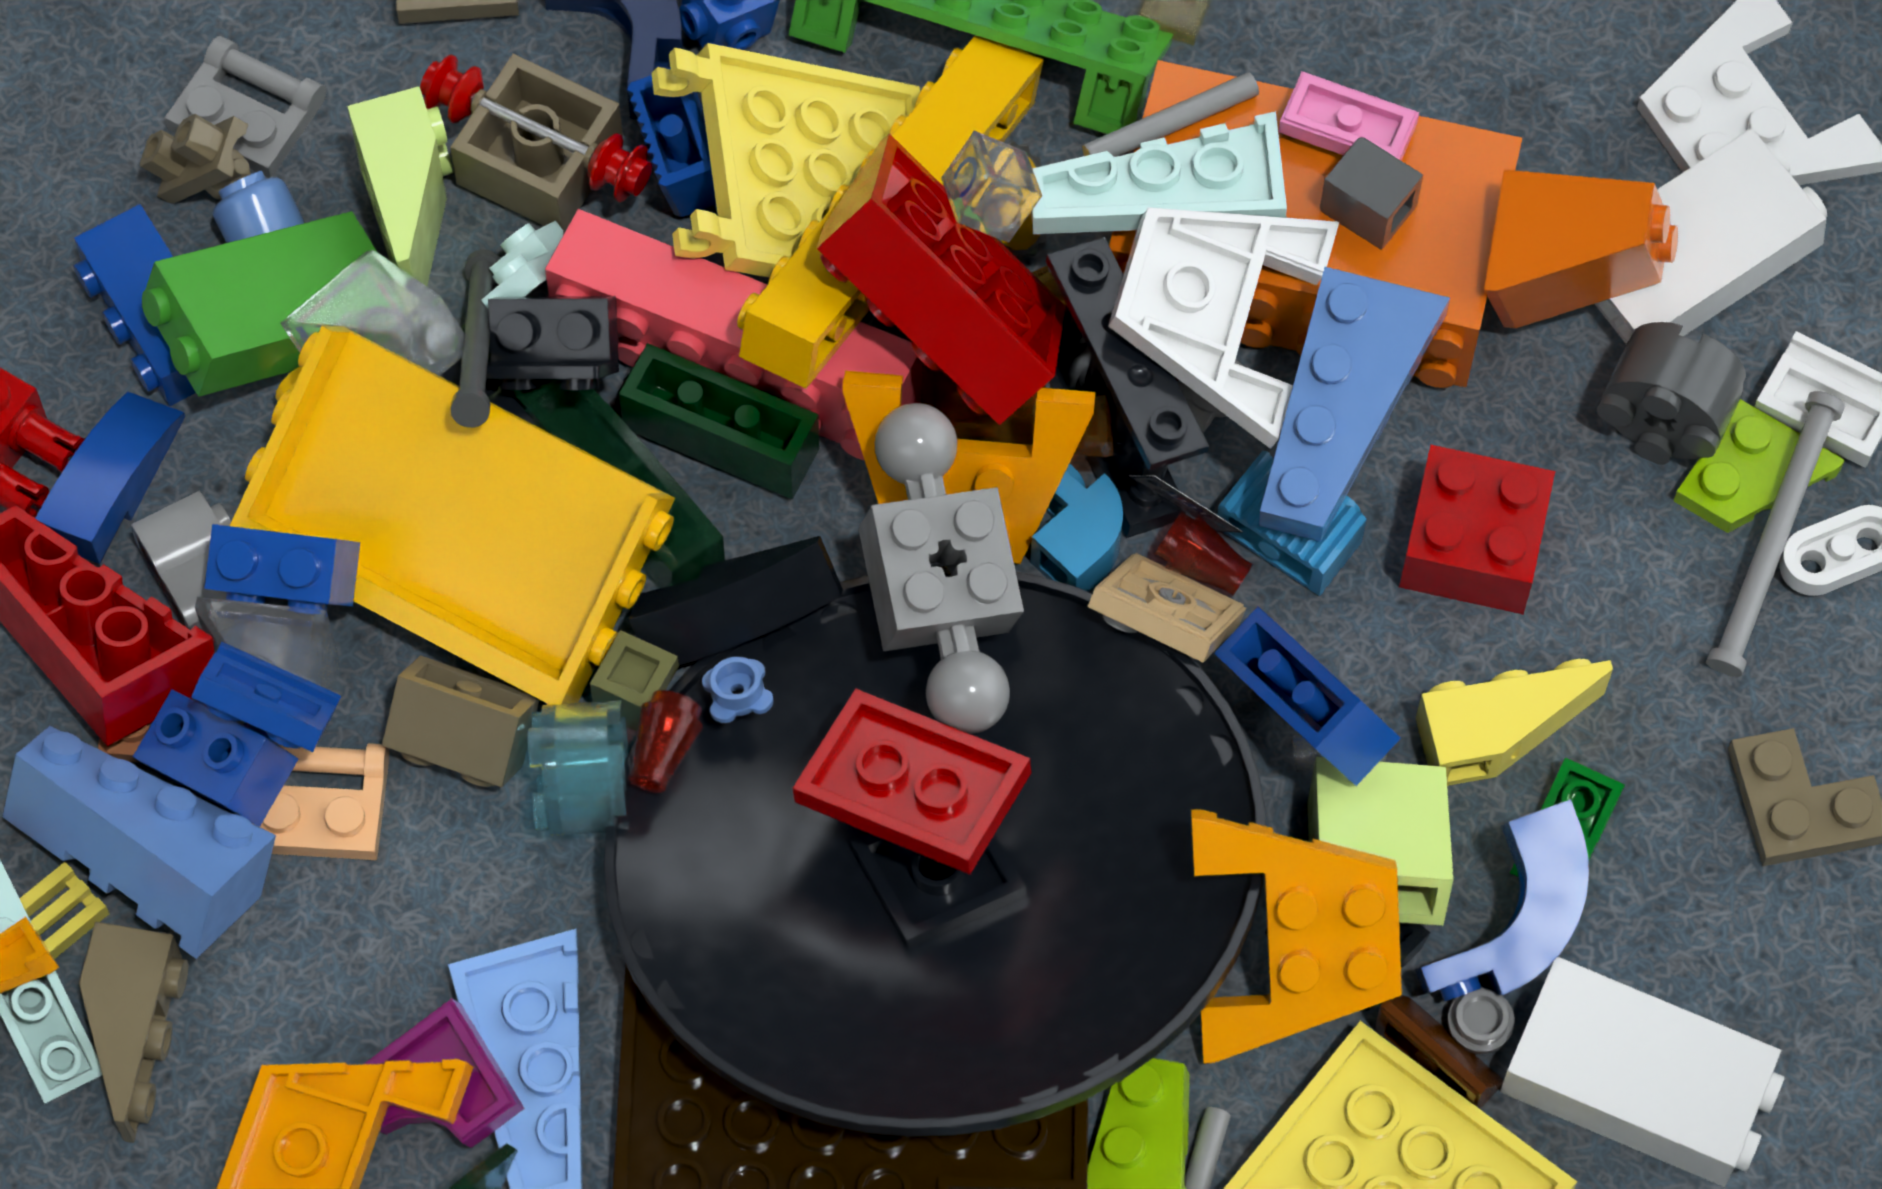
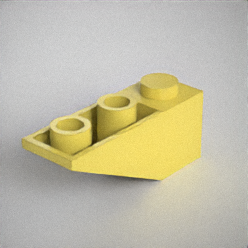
[1416,659,1613,786]

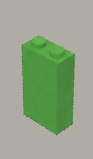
[142,211,410,397]

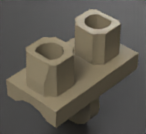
[140,114,251,204]

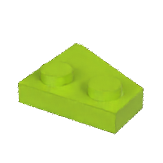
[1673,399,1845,533]

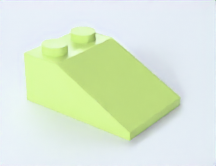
[347,86,453,321]

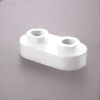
[1779,505,1882,596]

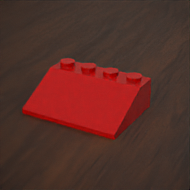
[816,133,1066,425]

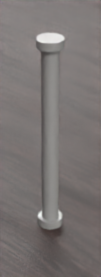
[1706,391,1845,677]

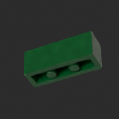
[619,343,820,500]

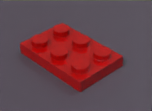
[792,689,1032,874]

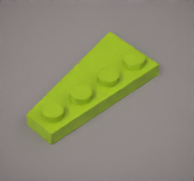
[1087,1058,1190,1189]

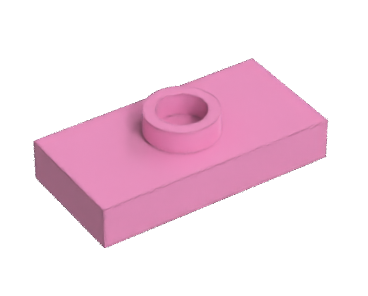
[1278,71,1419,161]

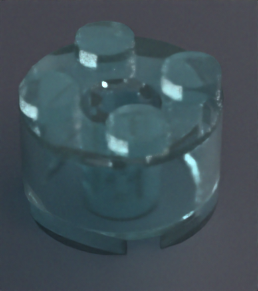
[527,700,629,836]

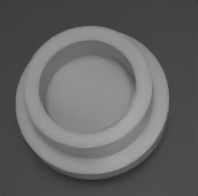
[1447,988,1515,1054]

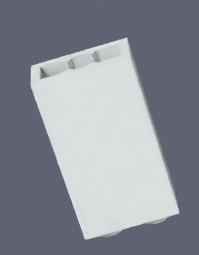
[1595,128,1827,344]
[1500,957,1785,1187]

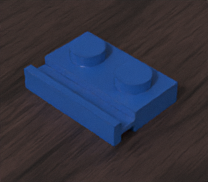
[191,642,341,752]

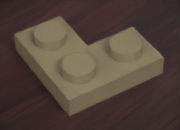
[1728,728,1882,866]

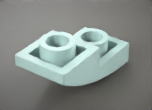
[481,221,563,310]

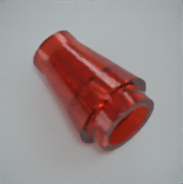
[1155,512,1253,596]
[628,690,703,793]

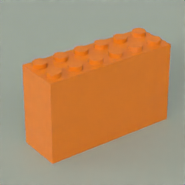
[1109,60,1523,388]

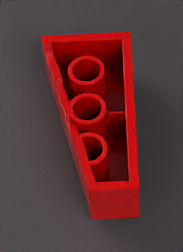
[0,505,214,746]

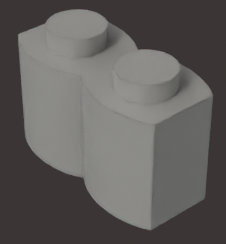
[131,490,262,636]

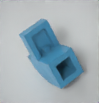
[1030,463,1123,592]

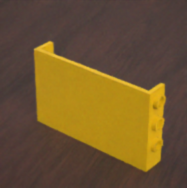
[230,326,675,710]

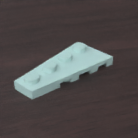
[1029,111,1287,234]

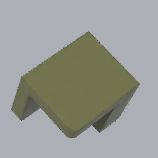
[590,630,679,733]

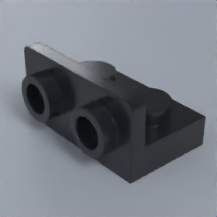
[486,296,619,390]

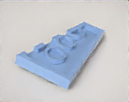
[448,929,583,1189]

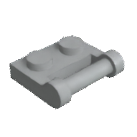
[164,36,326,178]

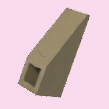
[79,921,188,1143]

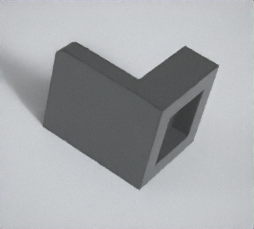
[1320,137,1423,250]

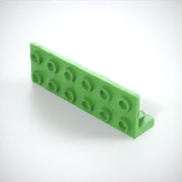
[789,0,1174,134]

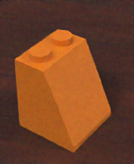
[1484,169,1678,328]

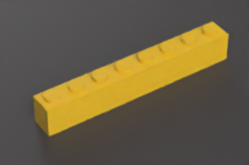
[737,35,1044,389]

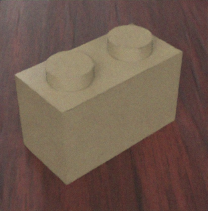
[382,655,539,787]

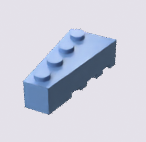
[1259,267,1450,541]
[2,726,276,959]

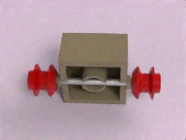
[420,54,652,233]

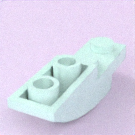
[0,860,102,1104]

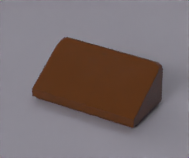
[1375,995,1504,1109]

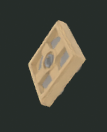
[1087,553,1246,662]

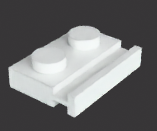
[1754,331,1882,468]

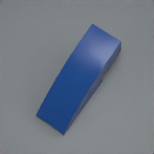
[35,391,186,564]

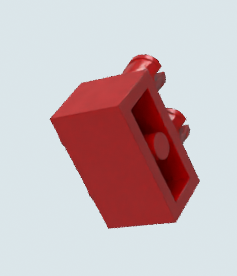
[0,368,85,518]

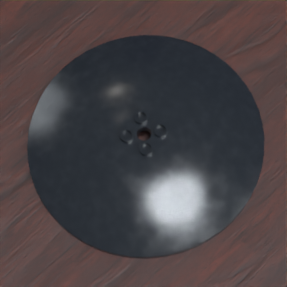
[604,566,1266,1136]

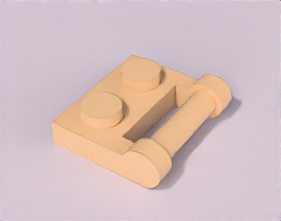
[260,743,389,860]

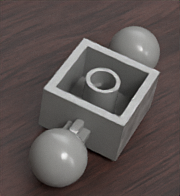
[858,403,1024,734]

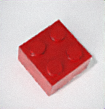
[1399,444,1556,615]

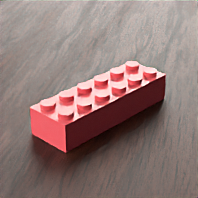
[545,209,922,461]

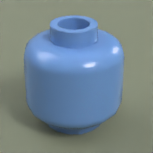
[213,171,304,243]

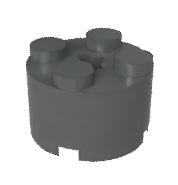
[1597,322,1746,465]

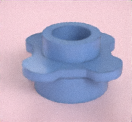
[702,657,774,723]

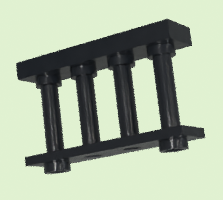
[1046,237,1209,538]

